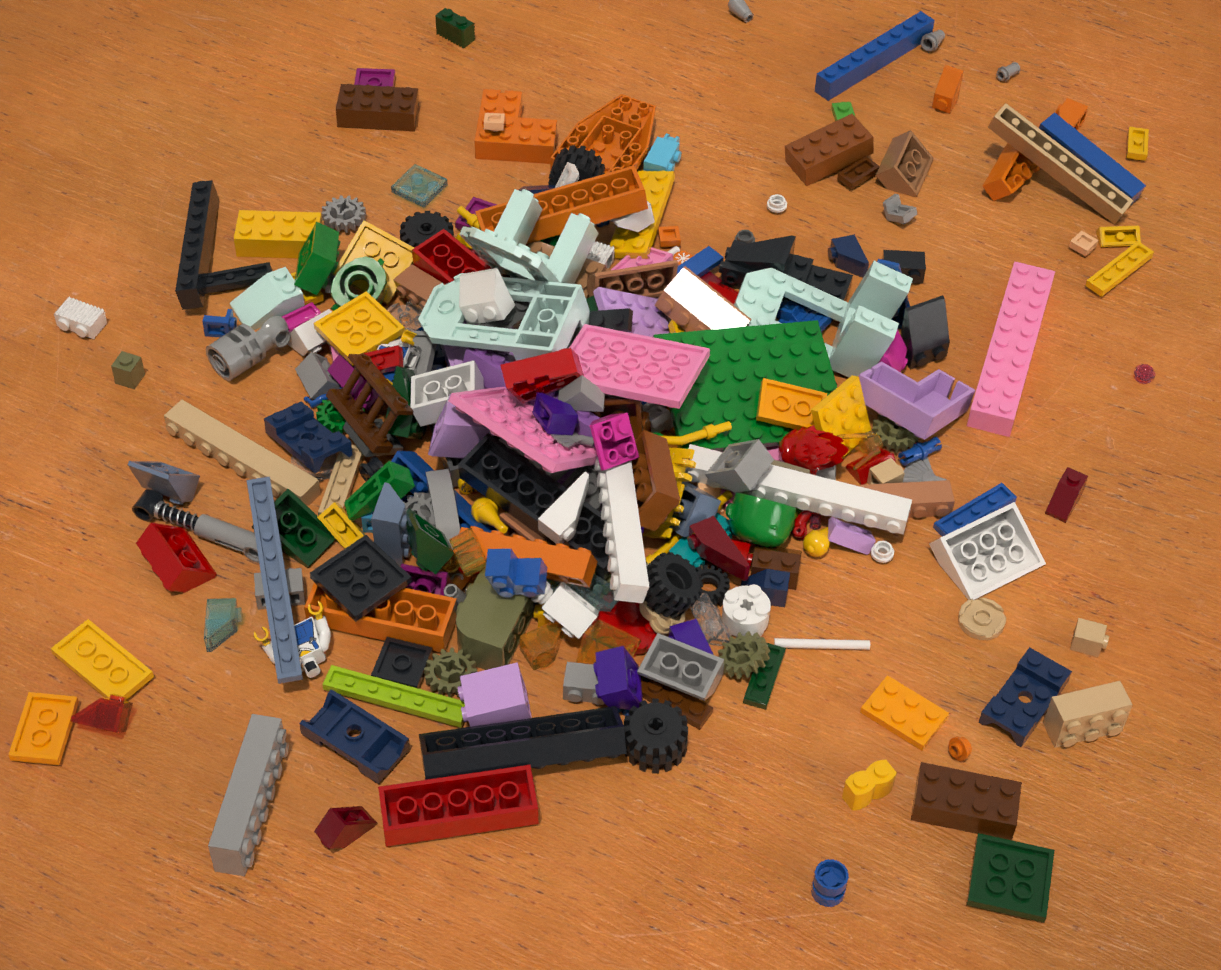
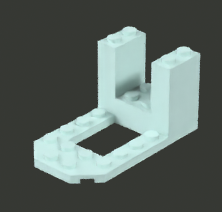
[459,189,598,284]
[734,261,913,377]
[418,273,590,392]

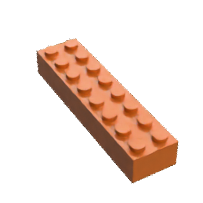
[475,166,648,244]

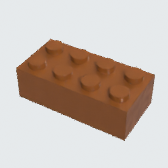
[785,114,874,186]
[631,430,680,531]

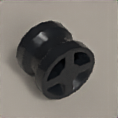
[358,456,383,482]

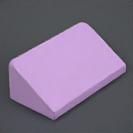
[828,517,876,555]

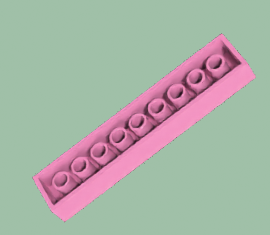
[967,261,1055,437]

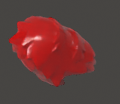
[779,425,849,476]

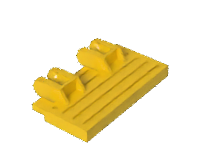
[643,448,696,539]

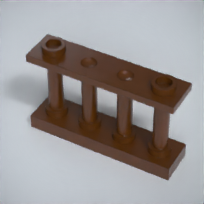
[326,353,414,453]

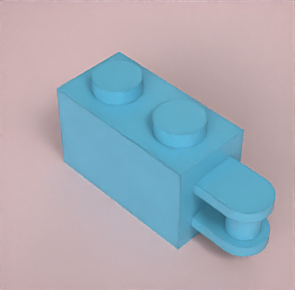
[643,133,682,171]

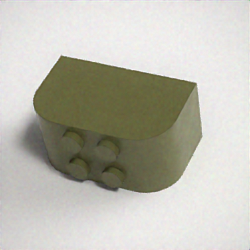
[456,568,539,670]

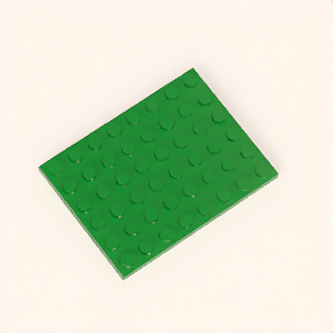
[653,320,837,452]

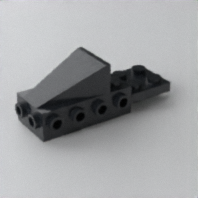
[719,235,853,302]

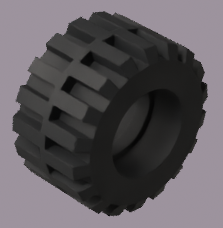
[644,552,703,618]

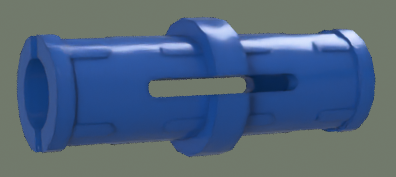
[898,437,942,466]

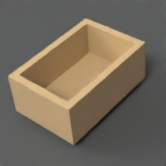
[1043,681,1133,748]

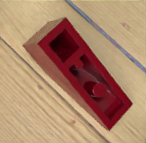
[687,515,750,581]

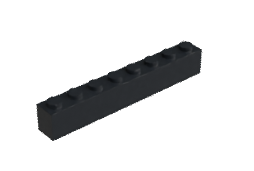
[175,180,219,310]

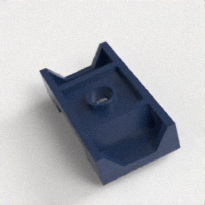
[264,402,353,473]
[978,647,1072,748]
[299,689,410,784]

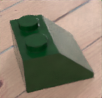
[406,508,454,574]

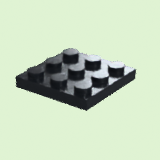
[310,535,412,622]

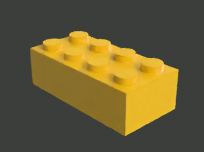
[234,210,322,259]

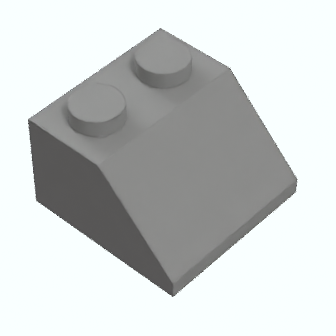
[705,439,774,493]

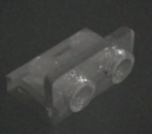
[690,593,730,646]

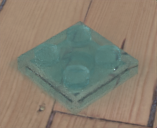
[391,164,448,208]

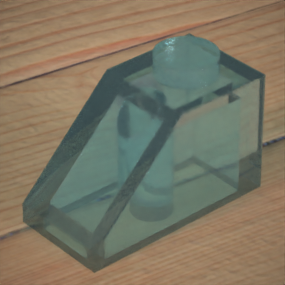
[571,574,618,612]
[204,598,242,652]

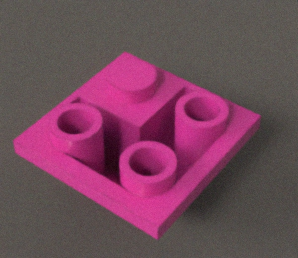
[589,413,639,471]

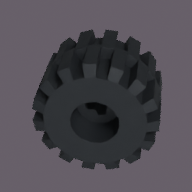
[548,145,605,185]
[400,211,454,264]
[624,699,688,774]

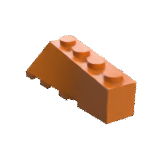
[983,143,1041,201]

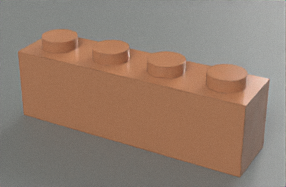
[393,264,445,310]
[860,480,955,518]

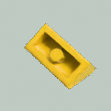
[1096,226,1141,247]
[317,502,366,549]

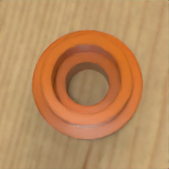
[949,736,972,761]

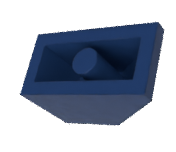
[828,234,869,278]
[741,569,790,608]

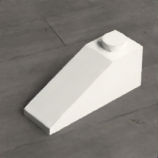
[538,472,589,544]

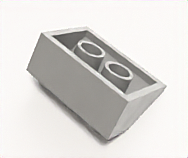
[637,633,724,701]

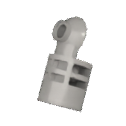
[206,316,291,381]

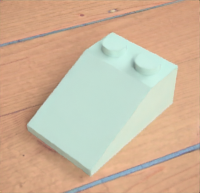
[230,267,305,330]

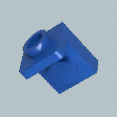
[202,309,237,338]

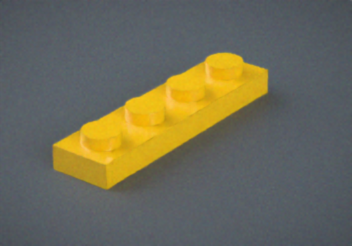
[1085,241,1154,297]

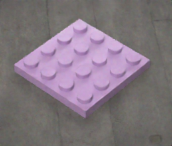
[593,287,670,337]

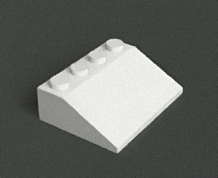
[929,502,1046,600]

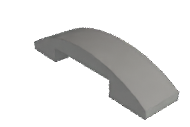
[425,469,460,550]

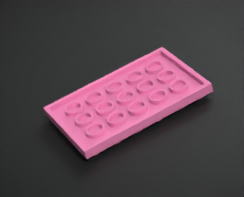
[569,324,710,409]
[448,387,598,473]

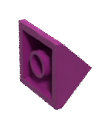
[401,564,452,596]

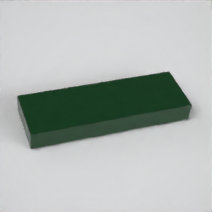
[743,643,786,710]

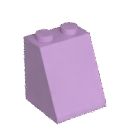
[428,394,494,458]
[458,662,532,727]

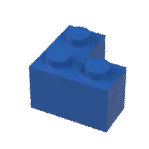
[485,549,548,597]

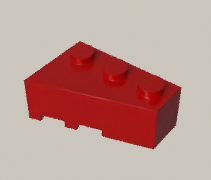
[500,348,584,403]

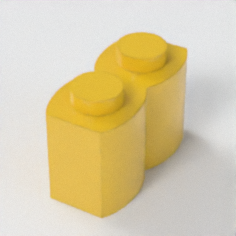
[842,760,897,811]

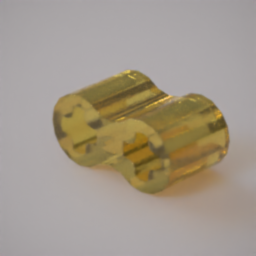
[449,528,487,577]

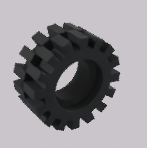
[693,565,730,610]

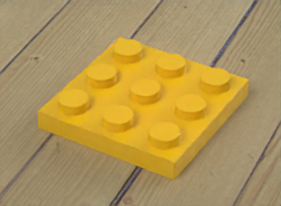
[333,220,414,305]
[313,291,405,366]
[811,375,872,458]

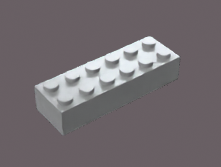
[208,714,289,877]

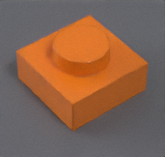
[658,226,681,247]

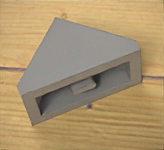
[558,375,605,412]

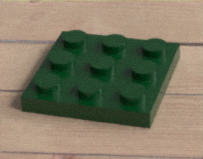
[966,833,1055,923]

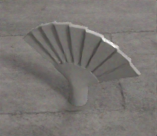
[551,432,594,448]
[903,457,947,483]

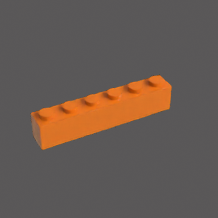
[453,526,598,588]

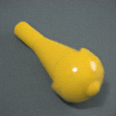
[471,497,508,534]
[803,518,844,557]

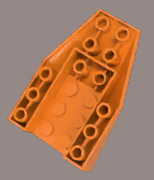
[550,94,656,174]

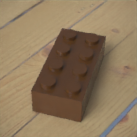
[336,84,419,132]
[911,762,1022,840]

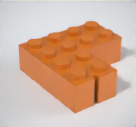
[474,89,557,164]

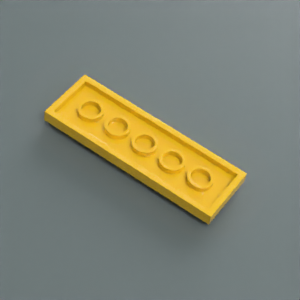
[610,171,675,259]

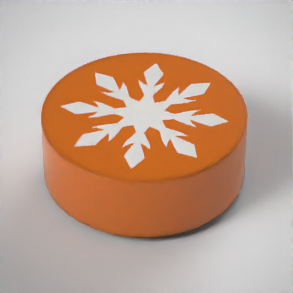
[673,251,693,265]

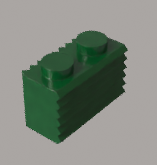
[435,8,475,48]

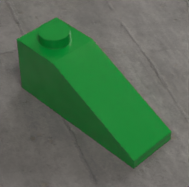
[344,461,415,521]

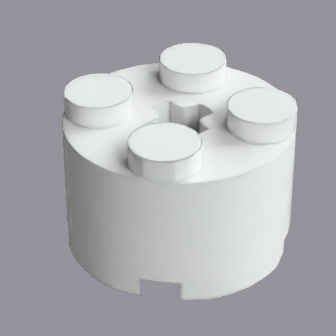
[721,584,771,637]

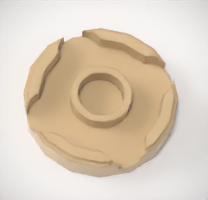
[958,598,1006,640]

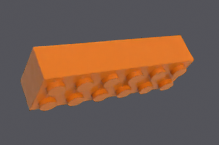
[304,582,457,652]

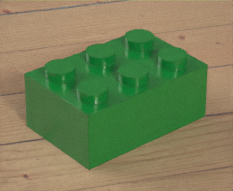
[294,221,341,295]

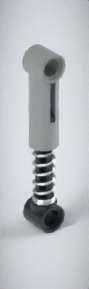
[132,489,259,563]

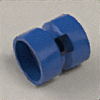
[811,859,849,907]

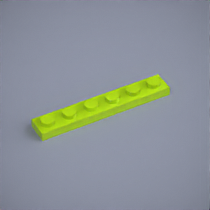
[322,665,465,728]

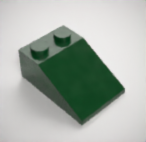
[386,366,427,439]
[252,489,336,568]

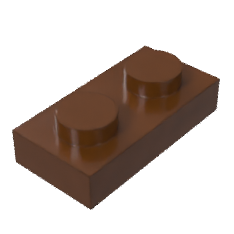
[837,156,880,190]

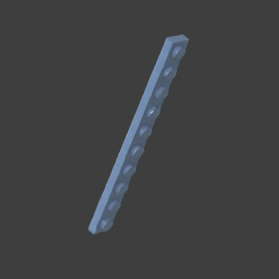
[247,476,303,684]

